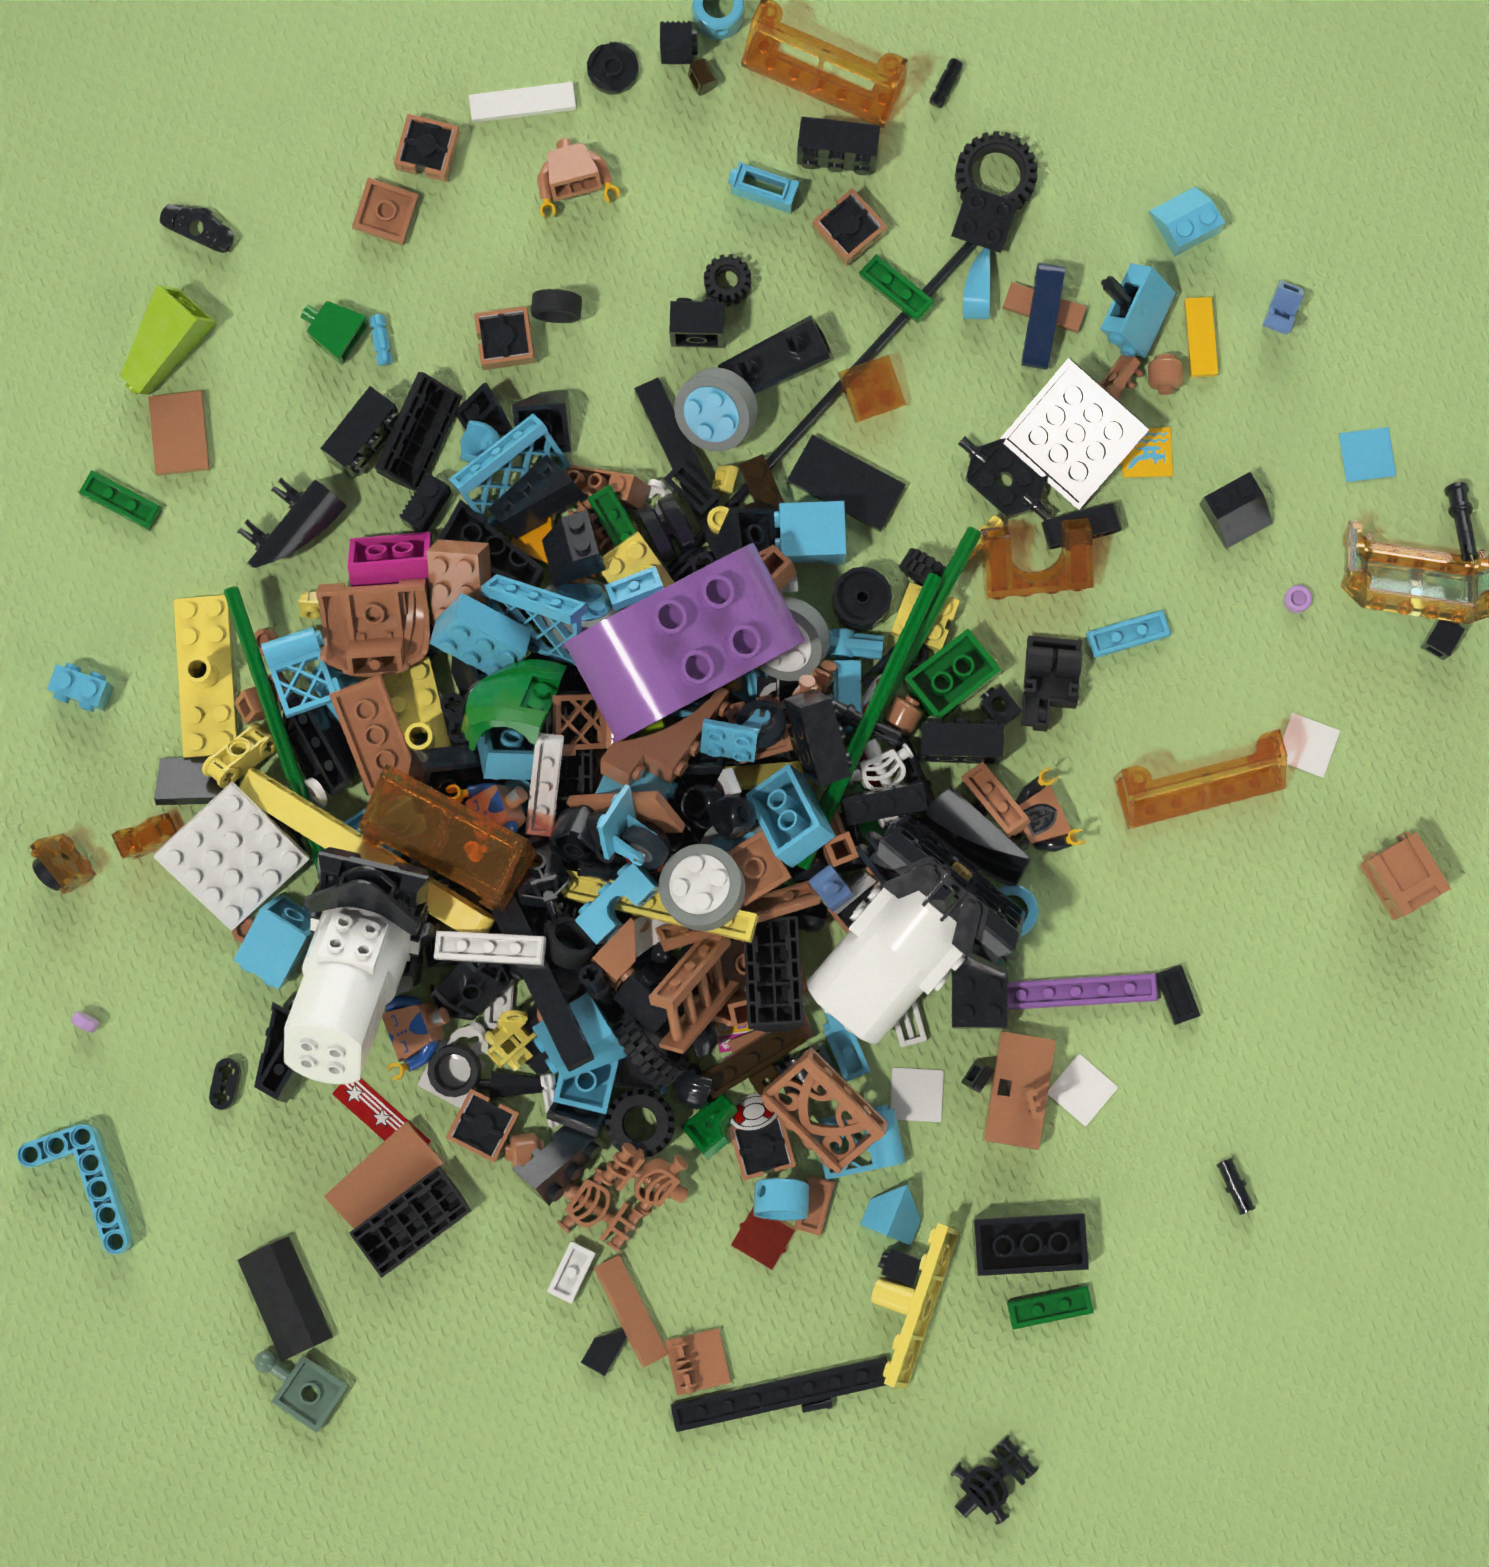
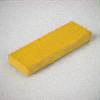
[1184,297,1218,378]

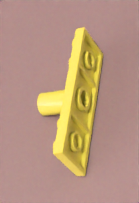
[174,595,238,758]
[382,656,451,819]
[871,1223,960,1389]

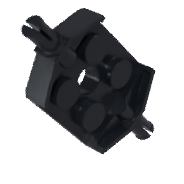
[958,436,1053,521]
[498,827,571,920]
[430,961,511,1021]

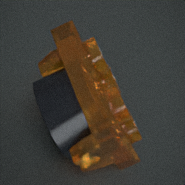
[30,833,97,895]

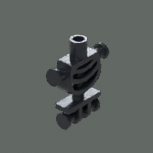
[950,1434,1039,1525]

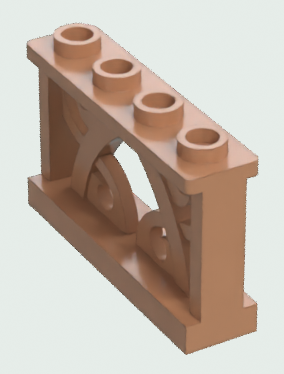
[761,1047,888,1174]

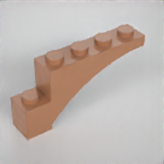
[600,687,731,786]

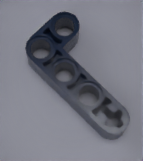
[1021,262,1066,370]

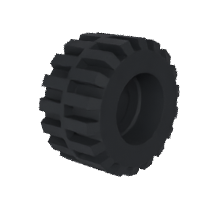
[605,1089,675,1158]

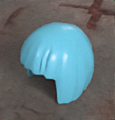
[460,420,501,463]

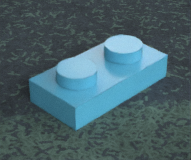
[605,566,664,611]

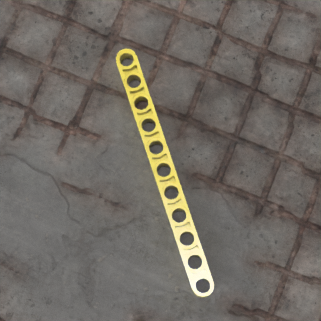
[239,768,495,933]

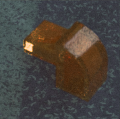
[111,813,177,859]

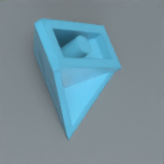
[860,1184,921,1246]

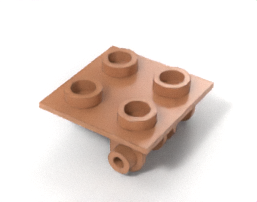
[665,1328,731,1395]

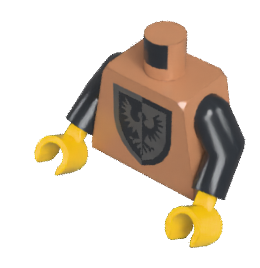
[1004,767,1086,852]

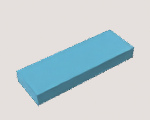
[1086,610,1171,659]

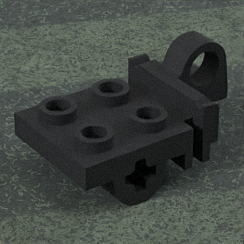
[1021,635,1082,732]

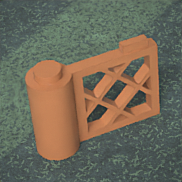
[552,693,630,756]

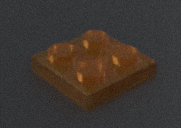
[838,355,906,423]

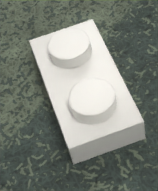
[547,1241,596,1304]

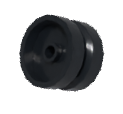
[637,493,697,563]
[832,566,892,632]

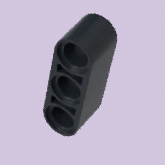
[1041,503,1123,549]

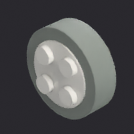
[758,597,830,681]
[659,844,745,931]

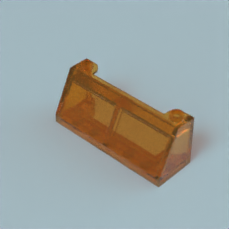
[358,764,537,911]

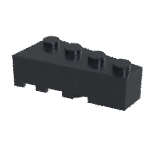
[438,499,544,588]

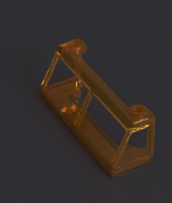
[741,0,908,128]
[1113,729,1287,830]

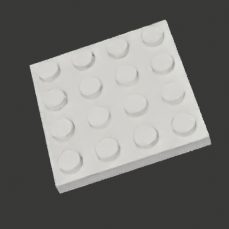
[153,781,310,931]

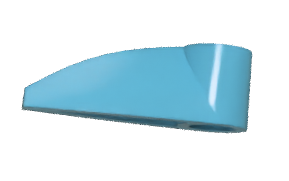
[963,248,990,319]

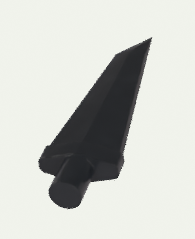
[477,1071,558,1098]

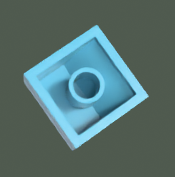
[1149,187,1225,257]
[553,1060,618,1114]

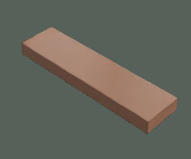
[593,1255,669,1368]

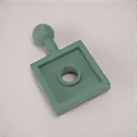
[254,1351,350,1433]

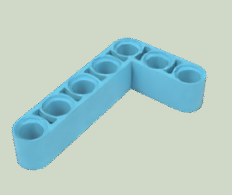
[17,1124,133,1254]

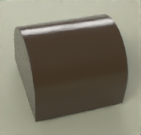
[688,58,719,96]

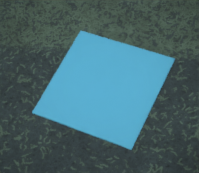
[1339,427,1396,482]

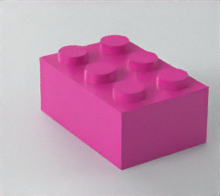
[347,532,432,587]

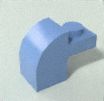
[1262,280,1304,335]
[809,865,855,912]

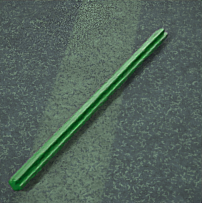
[819,526,982,807]
[797,573,942,870]
[224,586,325,871]

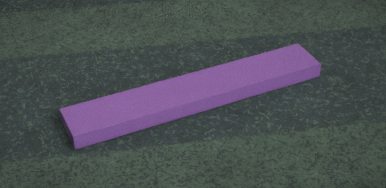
[1008,973,1158,1010]

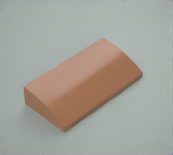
[324,1122,445,1229]

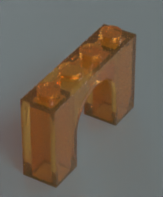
[981,518,1094,600]

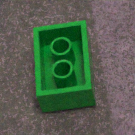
[903,628,1001,719]

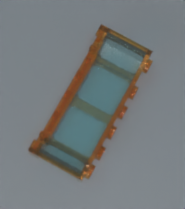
[1341,520,1489,624]

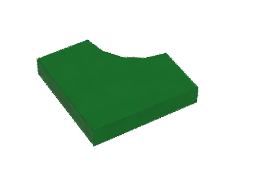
[681,1093,738,1160]

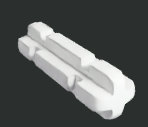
[540,1073,562,1127]

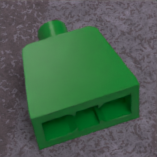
[300,301,369,365]

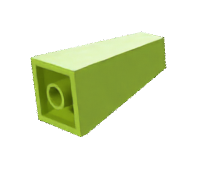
[120,285,216,395]

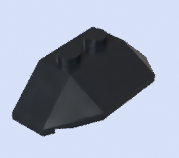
[281,688,356,795]

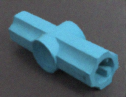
[827,628,884,660]

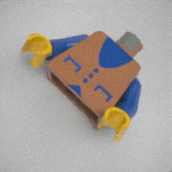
[446,783,528,862]
[382,994,450,1081]

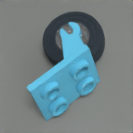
[700,700,786,762]
[597,784,668,869]

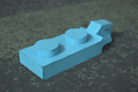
[822,1010,870,1082]

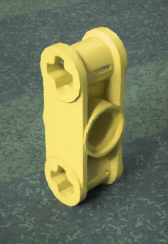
[202,723,276,789]

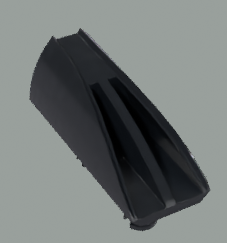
[718,315,833,395]
[237,477,347,568]
[919,787,1031,886]

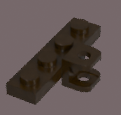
[738,454,784,538]
[698,1028,806,1099]

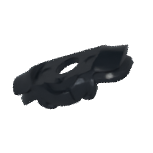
[160,204,234,253]

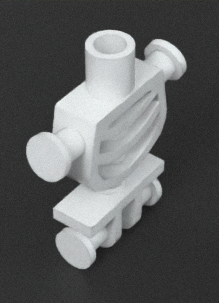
[848,737,914,828]

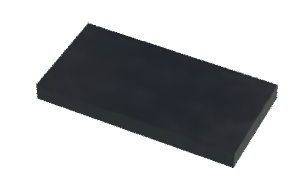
[787,434,906,532]

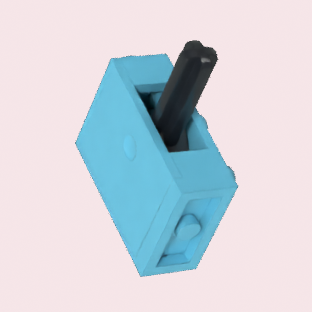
[1100,263,1176,358]

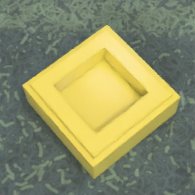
[711,465,739,495]

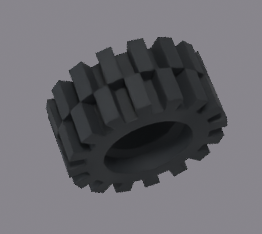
[704,254,751,306]
[899,548,946,586]

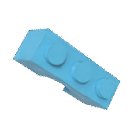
[575,863,659,945]

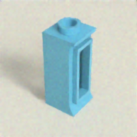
[728,161,799,214]
[833,660,861,733]

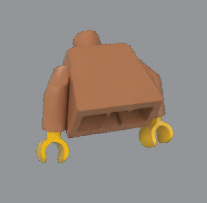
[537,138,620,218]

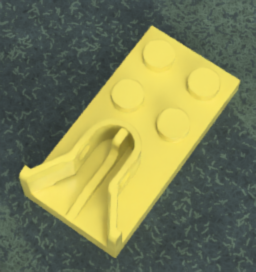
[601,531,675,608]

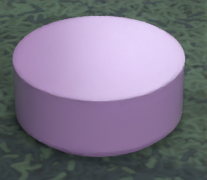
[1284,585,1312,613]
[71,1011,100,1033]

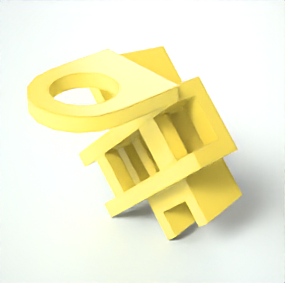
[485,1010,536,1071]

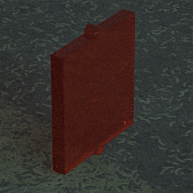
[731,1206,795,1270]

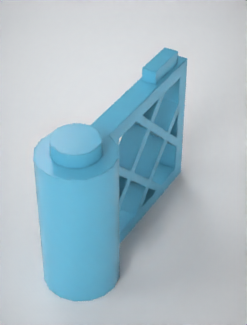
[261,627,340,718]
[819,1105,906,1180]

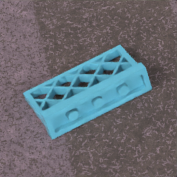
[449,414,571,527]
[481,574,587,666]

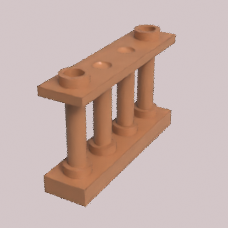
[649,935,740,1054]

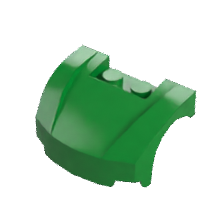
[461,659,567,751]

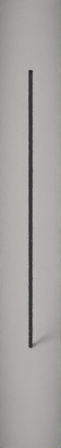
[401,242,977,864]

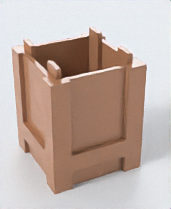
[1359,831,1451,921]

